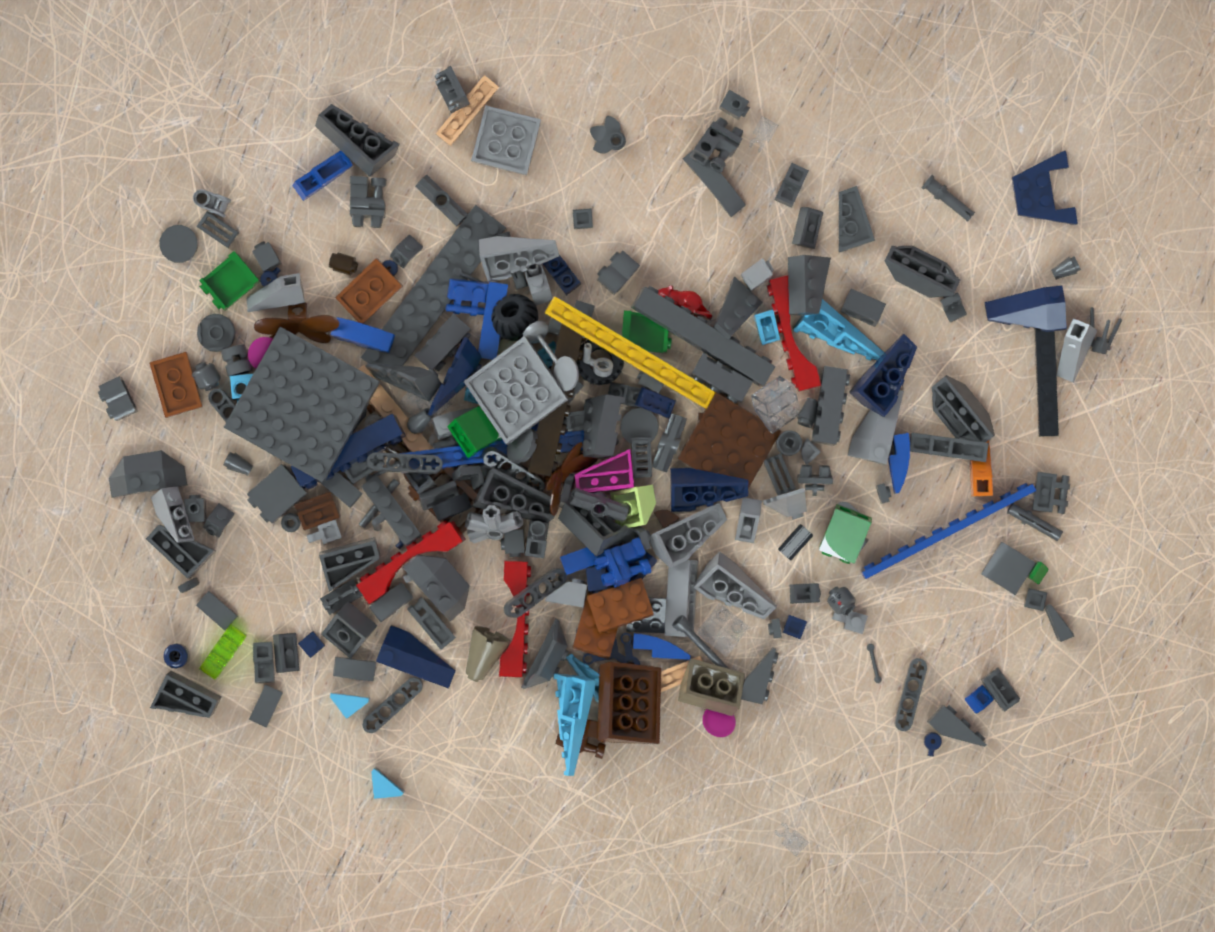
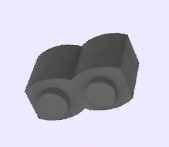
[597,251,640,295]
[98,376,138,421]

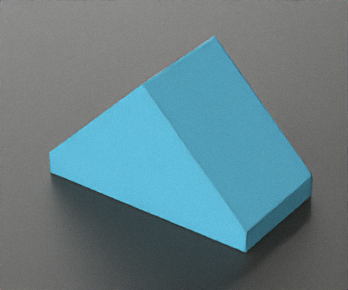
[753,310,780,345]
[330,693,370,719]
[371,768,404,799]

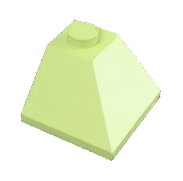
[610,485,656,528]

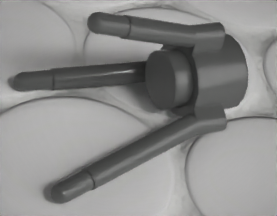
[1090,307,1122,354]

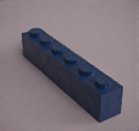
[291,413,406,489]

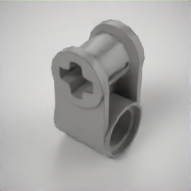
[193,189,231,218]

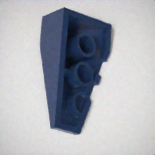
[428,337,482,416]

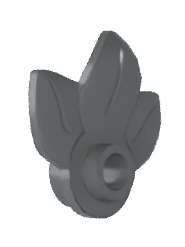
[590,116,626,154]

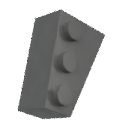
[788,255,831,316]
[414,313,471,372]
[691,353,753,404]
[582,394,625,459]
[558,501,629,556]
[146,525,216,579]
[319,537,380,592]
[150,671,222,718]

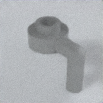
[583,343,613,377]

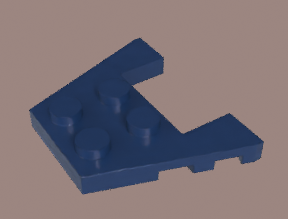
[1011,151,1078,225]

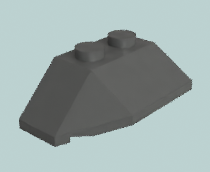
[885,246,960,298]
[932,375,995,443]
[109,450,188,498]
[403,555,470,621]
[521,618,569,689]

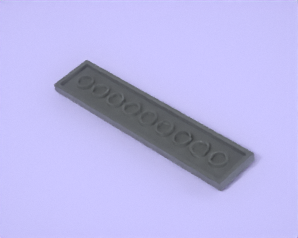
[361,205,506,366]

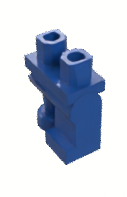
[594,537,651,588]

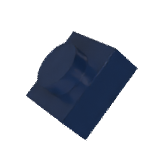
[782,615,807,640]
[298,631,325,658]

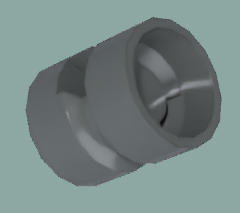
[221,344,252,377]
[776,430,802,456]

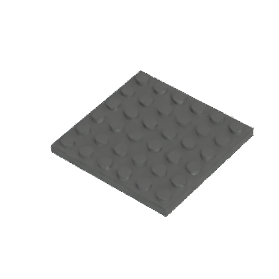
[224,327,380,483]

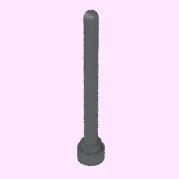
[672,615,729,669]

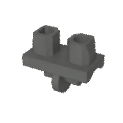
[797,465,833,496]

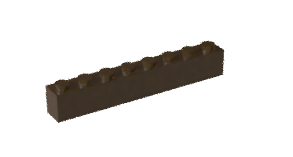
[528,324,586,477]

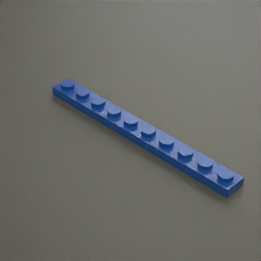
[400,430,584,474]
[861,483,1036,579]

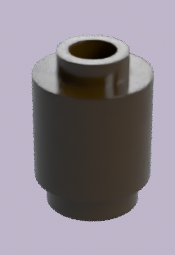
[329,252,358,276]

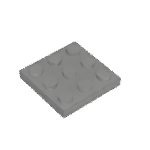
[471,105,541,176]

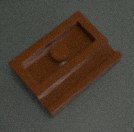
[294,491,340,531]

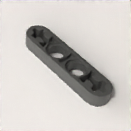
[482,447,545,492]
[367,452,443,474]
[504,569,566,618]
[894,658,927,731]
[362,677,423,733]

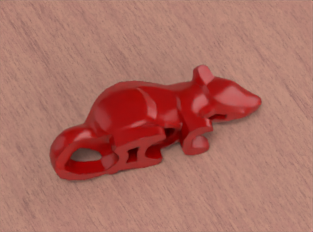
[658,285,713,320]

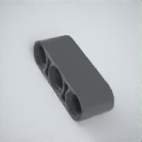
[208,389,236,422]

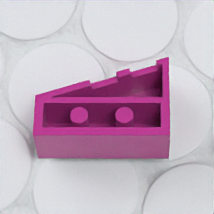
[575,449,634,493]

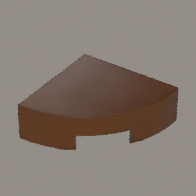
[654,510,679,529]

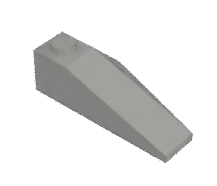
[479,236,559,282]
[847,390,904,465]
[763,488,807,520]
[650,503,727,568]
[693,552,777,619]

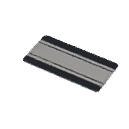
[778,524,813,560]

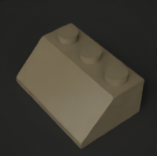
[678,658,745,716]

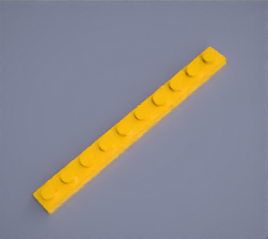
[544,297,716,409]

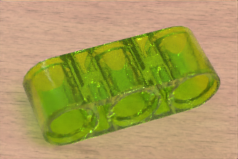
[199,624,247,680]

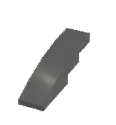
[910,433,989,462]

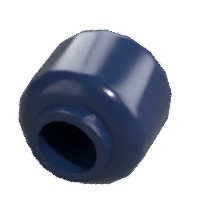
[163,643,190,669]

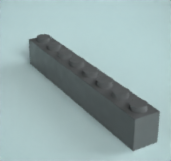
[631,286,776,387]

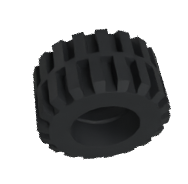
[577,340,624,385]

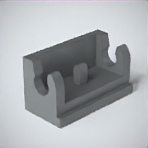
[435,66,470,113]
[840,289,886,327]
[981,667,1020,712]

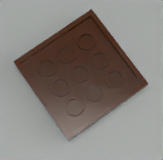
[677,393,781,489]

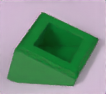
[1027,561,1049,584]

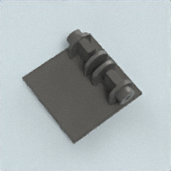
[626,597,666,633]

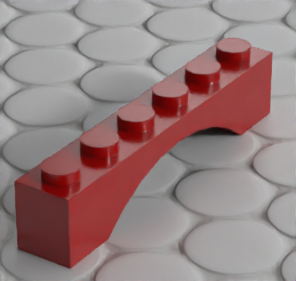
[766,275,821,392]
[356,520,466,604]
[499,561,531,678]

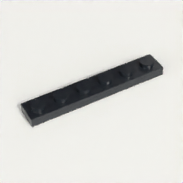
[1034,328,1059,437]

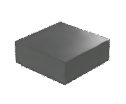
[573,208,593,229]
[1024,588,1047,611]

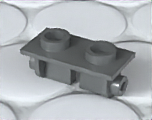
[320,580,363,615]

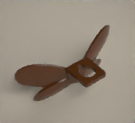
[254,302,339,343]
[543,442,599,516]

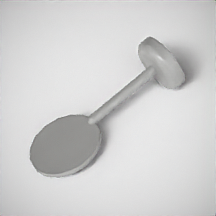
[523,321,579,391]

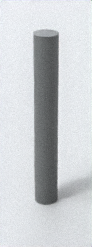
[359,479,400,529]

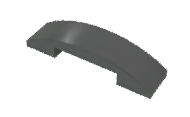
[683,149,746,217]

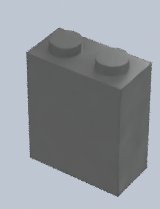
[247,464,308,523]

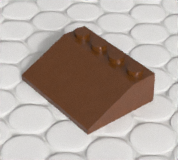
[597,661,661,744]

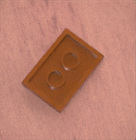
[335,258,403,324]
[149,352,203,418]
[587,578,654,634]
[572,593,618,659]

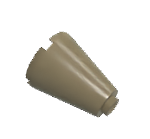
[466,626,509,682]

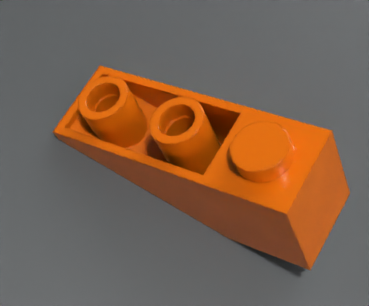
[970,440,993,497]

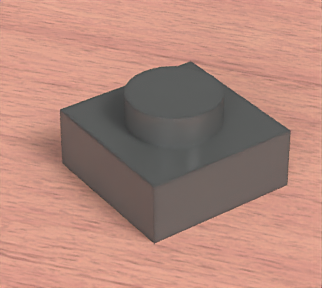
[876,483,892,504]
[768,618,782,639]

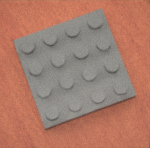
[464,336,569,445]

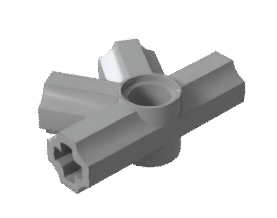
[465,505,523,543]

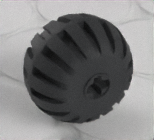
[491,294,539,341]

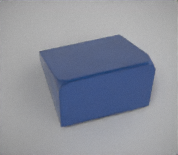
[965,685,994,714]

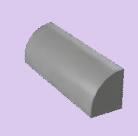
[665,560,698,637]

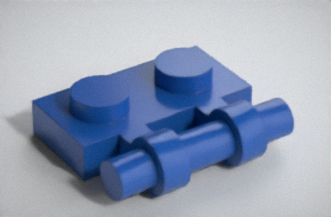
[446,279,489,316]

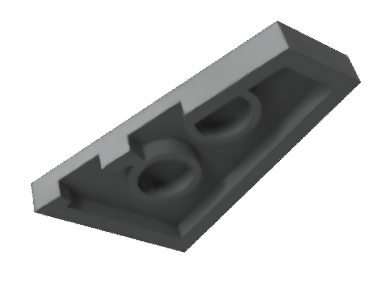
[839,186,875,253]
[714,277,763,339]

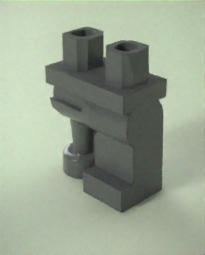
[690,117,743,172]
[350,176,387,228]
[525,520,549,558]

